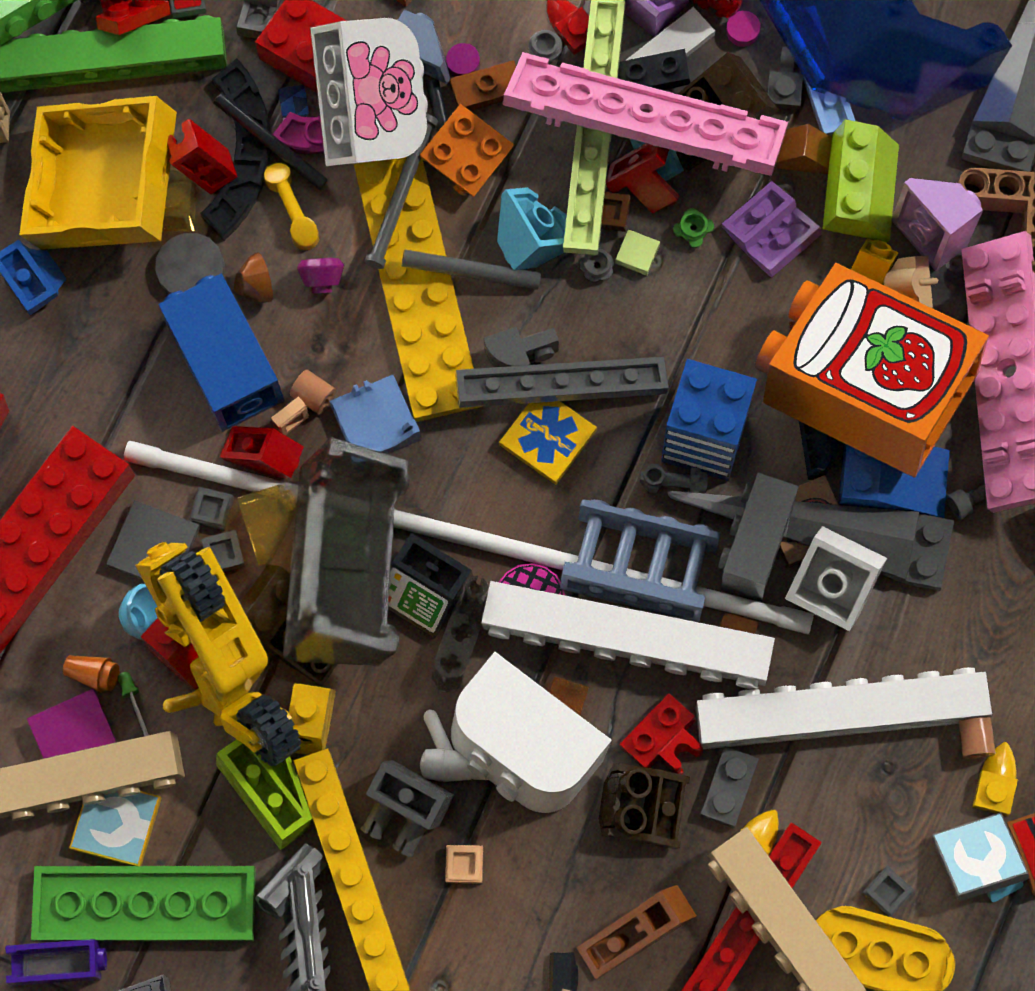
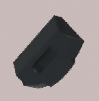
[548,952,578,991]

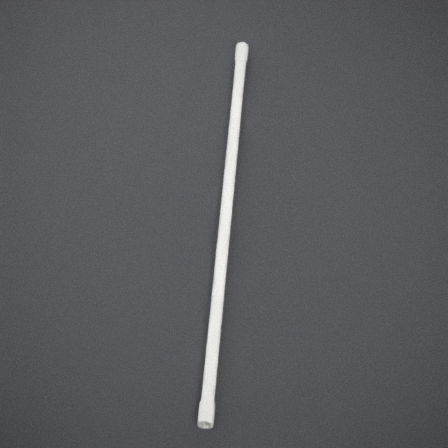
[124,441,814,635]

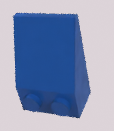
[838,443,950,518]

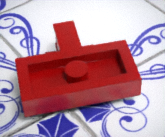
[96,0,171,35]

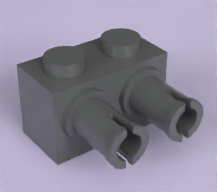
[361,760,455,857]

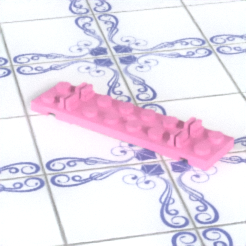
[503,52,788,176]
[961,231,1035,513]

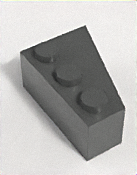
[718,473,799,602]

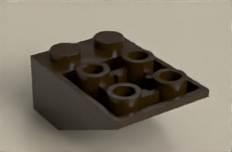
[676,52,779,170]
[240,564,363,687]

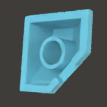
[497,187,567,270]

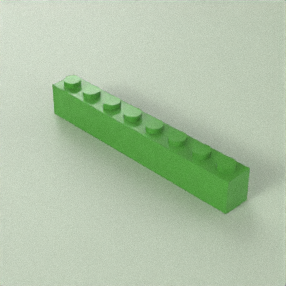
[0,15,227,93]

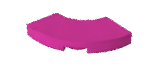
[273,112,324,154]

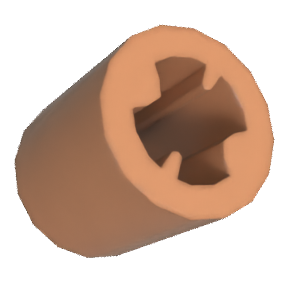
[290,370,336,415]
[958,717,996,759]

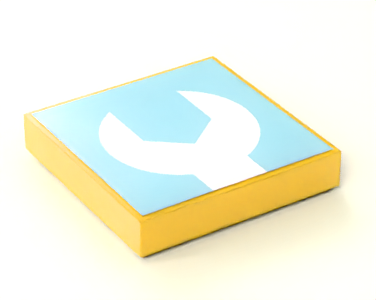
[69,791,162,866]

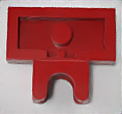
[619,693,703,775]

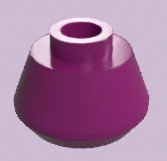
[297,258,344,293]

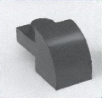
[483,327,559,367]

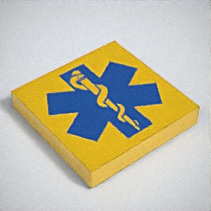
[499,401,597,485]

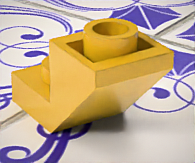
[851,238,898,285]

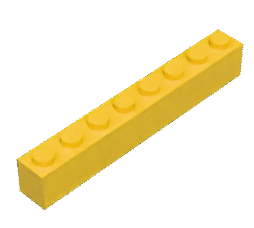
[293,748,411,991]

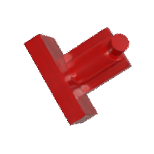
[606,143,679,214]

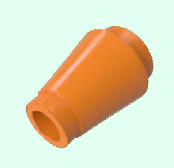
[63,655,120,693]

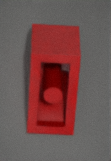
[220,426,304,478]

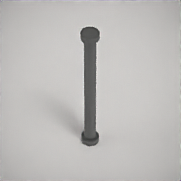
[364,114,438,269]

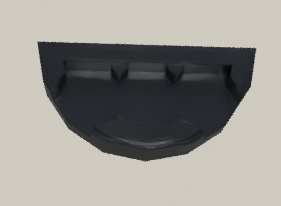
[798,420,838,480]

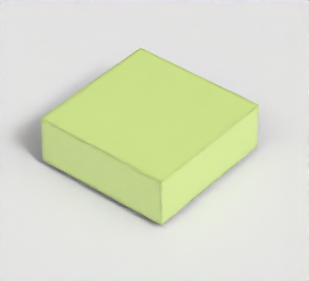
[615,229,660,276]

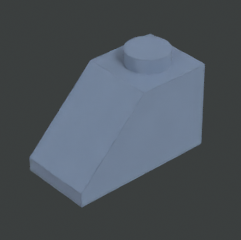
[398,9,450,84]

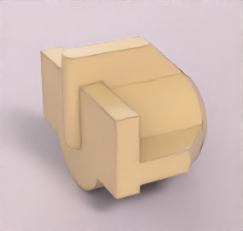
[883,255,938,308]

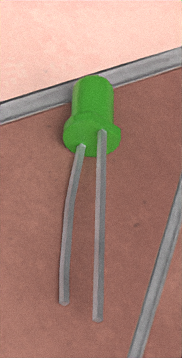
[118,672,149,736]

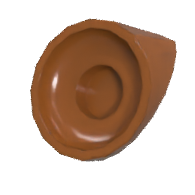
[234,252,273,303]

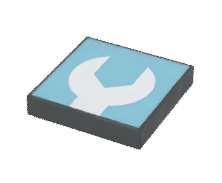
[932,812,1029,902]

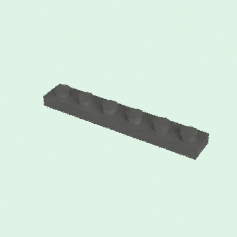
[455,357,669,408]

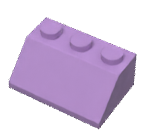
[892,178,983,271]

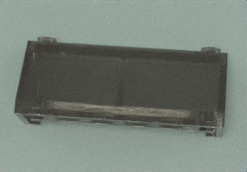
[283,437,410,666]

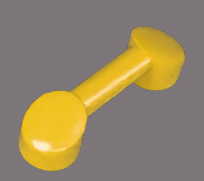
[264,163,319,251]

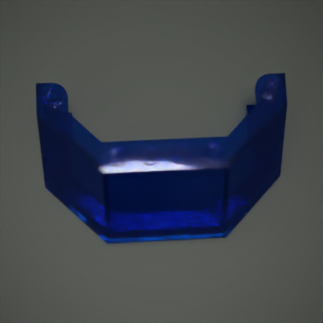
[760,0,1012,121]

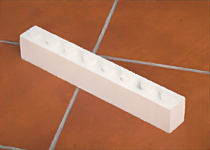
[481,581,775,689]
[695,668,992,749]

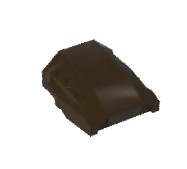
[598,763,690,849]

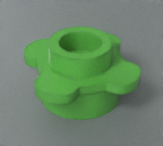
[673,208,714,248]

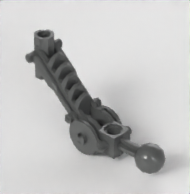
[255,843,331,991]

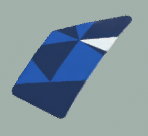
[278,85,309,120]

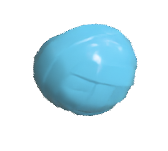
[119,584,158,639]

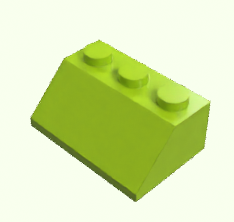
[822,119,899,242]

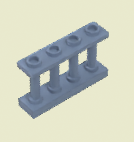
[560,499,720,623]

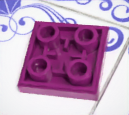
[27,689,117,759]

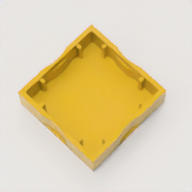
[19,96,177,250]

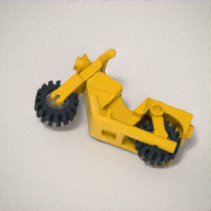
[135,542,301,766]

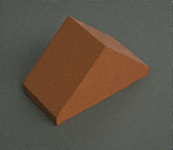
[774,124,832,174]

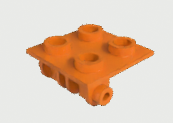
[419,104,515,197]

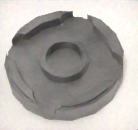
[155,233,225,294]

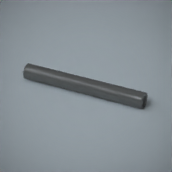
[402,249,541,290]

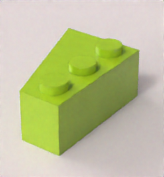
[216,739,312,850]

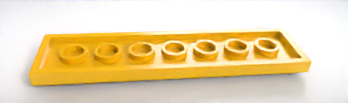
[354,157,482,422]

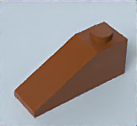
[576,885,697,979]

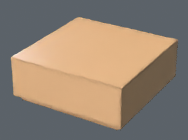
[271,396,309,435]
[445,845,483,884]

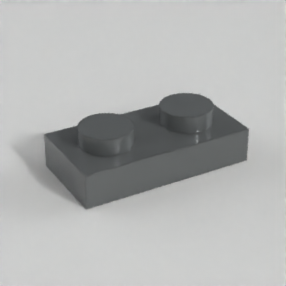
[700,746,759,828]

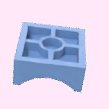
[329,375,421,467]

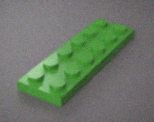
[31,866,256,942]

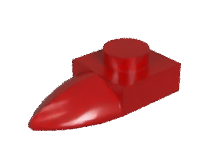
[546,0,589,55]

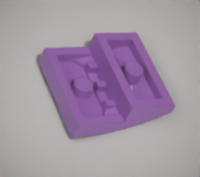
[722,181,822,278]

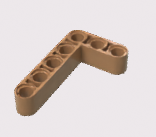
[958,168,1035,273]

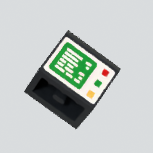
[375,533,473,639]

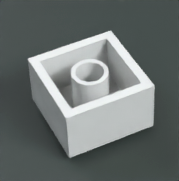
[785,526,887,631]

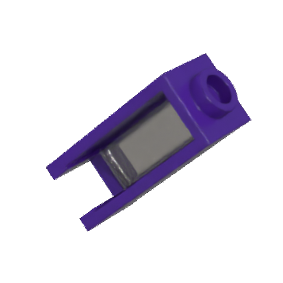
[5,939,107,986]

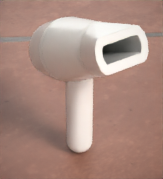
[420,710,489,782]

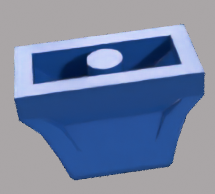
[0,239,67,315]

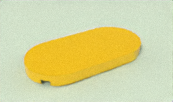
[816,906,955,991]

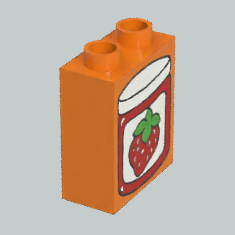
[755,263,989,478]

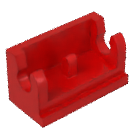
[167,119,238,195]

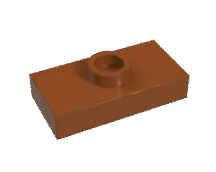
[450,60,516,111]

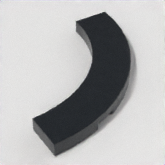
[200,58,271,241]

